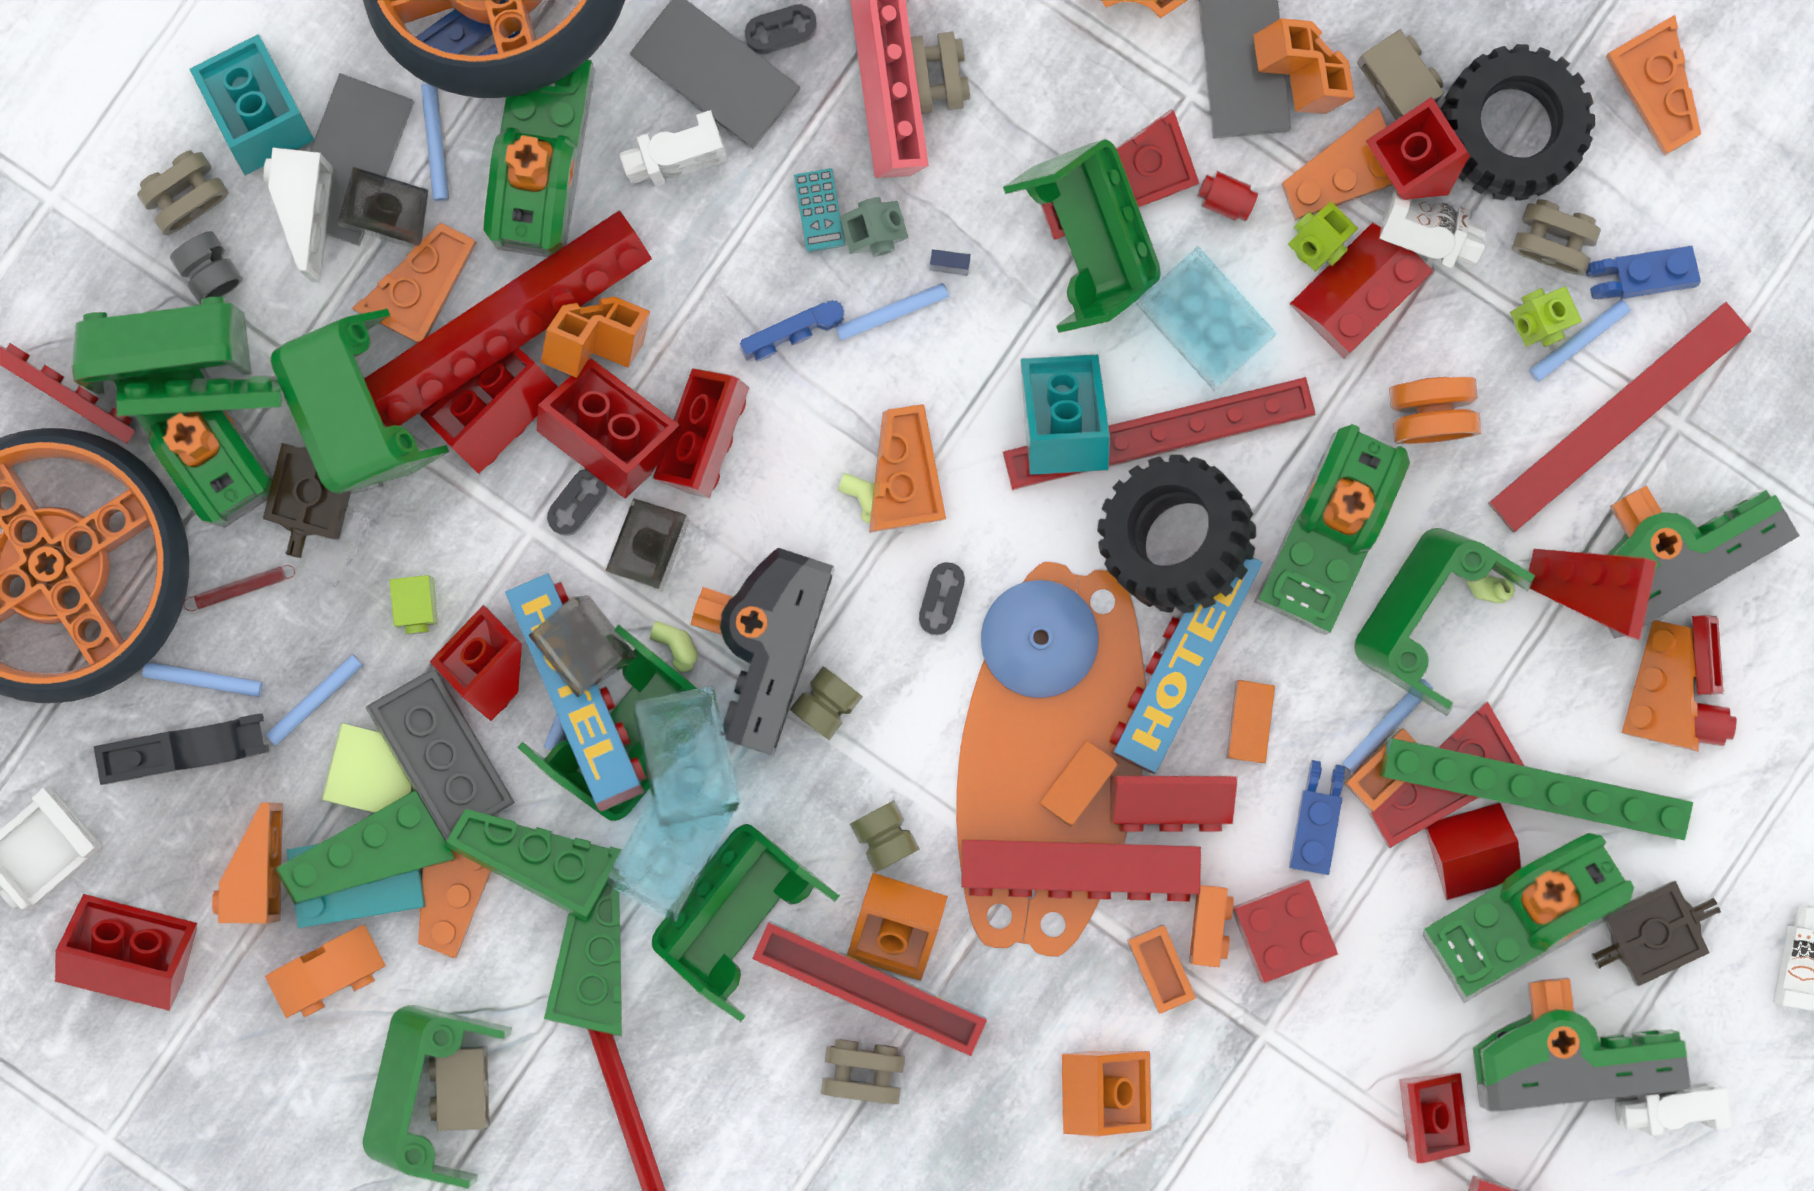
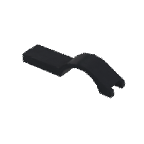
[93,713,270,785]

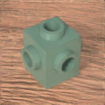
[839,197,909,257]

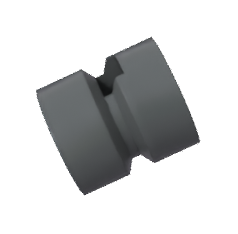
[170,231,243,305]

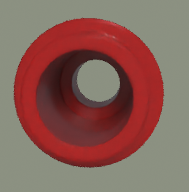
[1197,171,1258,221]
[1694,703,1737,746]

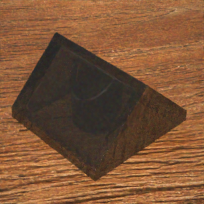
[336,167,429,248]
[605,498,690,592]
[529,595,637,698]

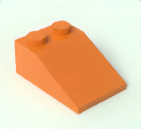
[212,803,283,924]

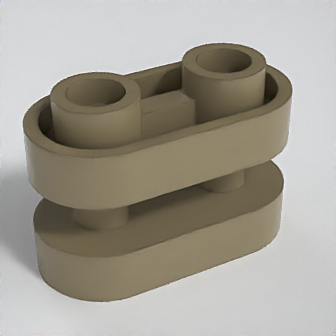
[911,31,970,114]
[137,150,229,235]
[1511,199,1601,275]
[820,1039,905,1104]

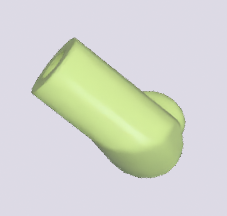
[838,473,874,524]
[1465,576,1515,603]
[649,621,698,673]

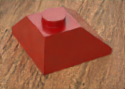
[429,605,522,721]

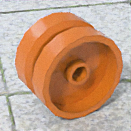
[1389,377,1482,444]

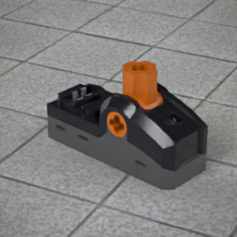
[690,548,835,756]

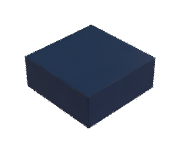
[929,249,971,276]

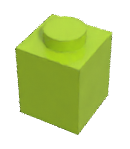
[389,575,438,635]

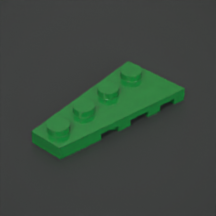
[116,376,281,416]
[275,790,455,904]
[445,809,624,921]
[544,871,622,1037]

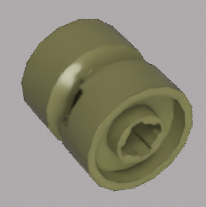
[789,666,863,740]
[849,801,920,873]

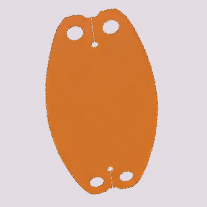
[956,562,1145,957]

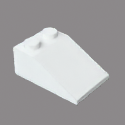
[263,148,334,283]

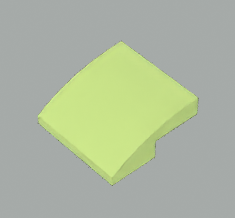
[322,723,412,813]

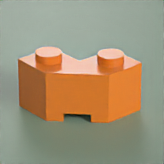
[1253,18,1355,114]
[541,296,650,378]

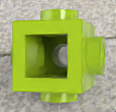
[1288,201,1359,272]
[1510,286,1582,348]

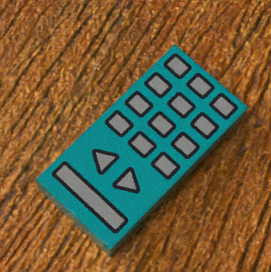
[794,168,845,253]

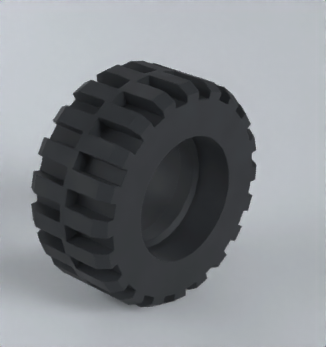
[1440,44,1595,201]
[1097,455,1257,613]

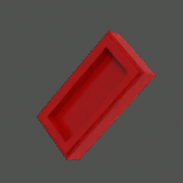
[1692,615,1724,695]

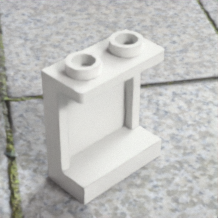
[0,788,103,910]

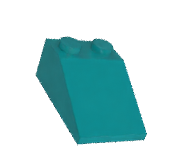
[189,34,315,176]
[1021,354,1110,475]
[286,844,426,928]

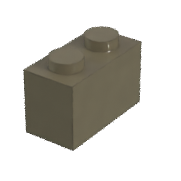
[1357,29,1444,120]
[429,1046,490,1131]

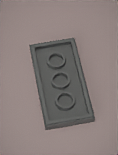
[630,0,800,149]
[1199,0,1291,139]
[310,73,414,246]
[365,667,515,841]

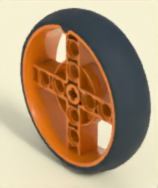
[363,0,625,98]
[0,428,190,703]

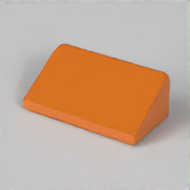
[1226,680,1275,764]
[1040,740,1119,827]

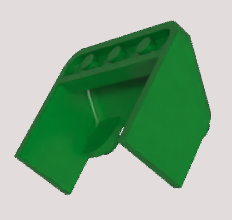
[1003,139,1160,333]
[72,297,252,394]
[271,308,449,493]
[1354,528,1535,716]
[517,624,711,821]
[652,824,840,1022]
[363,1005,512,1189]

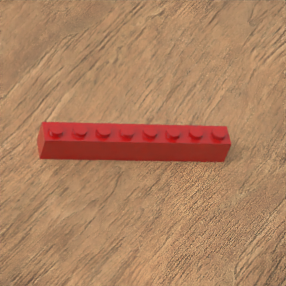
[364,210,652,427]

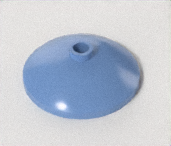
[981,580,1099,698]

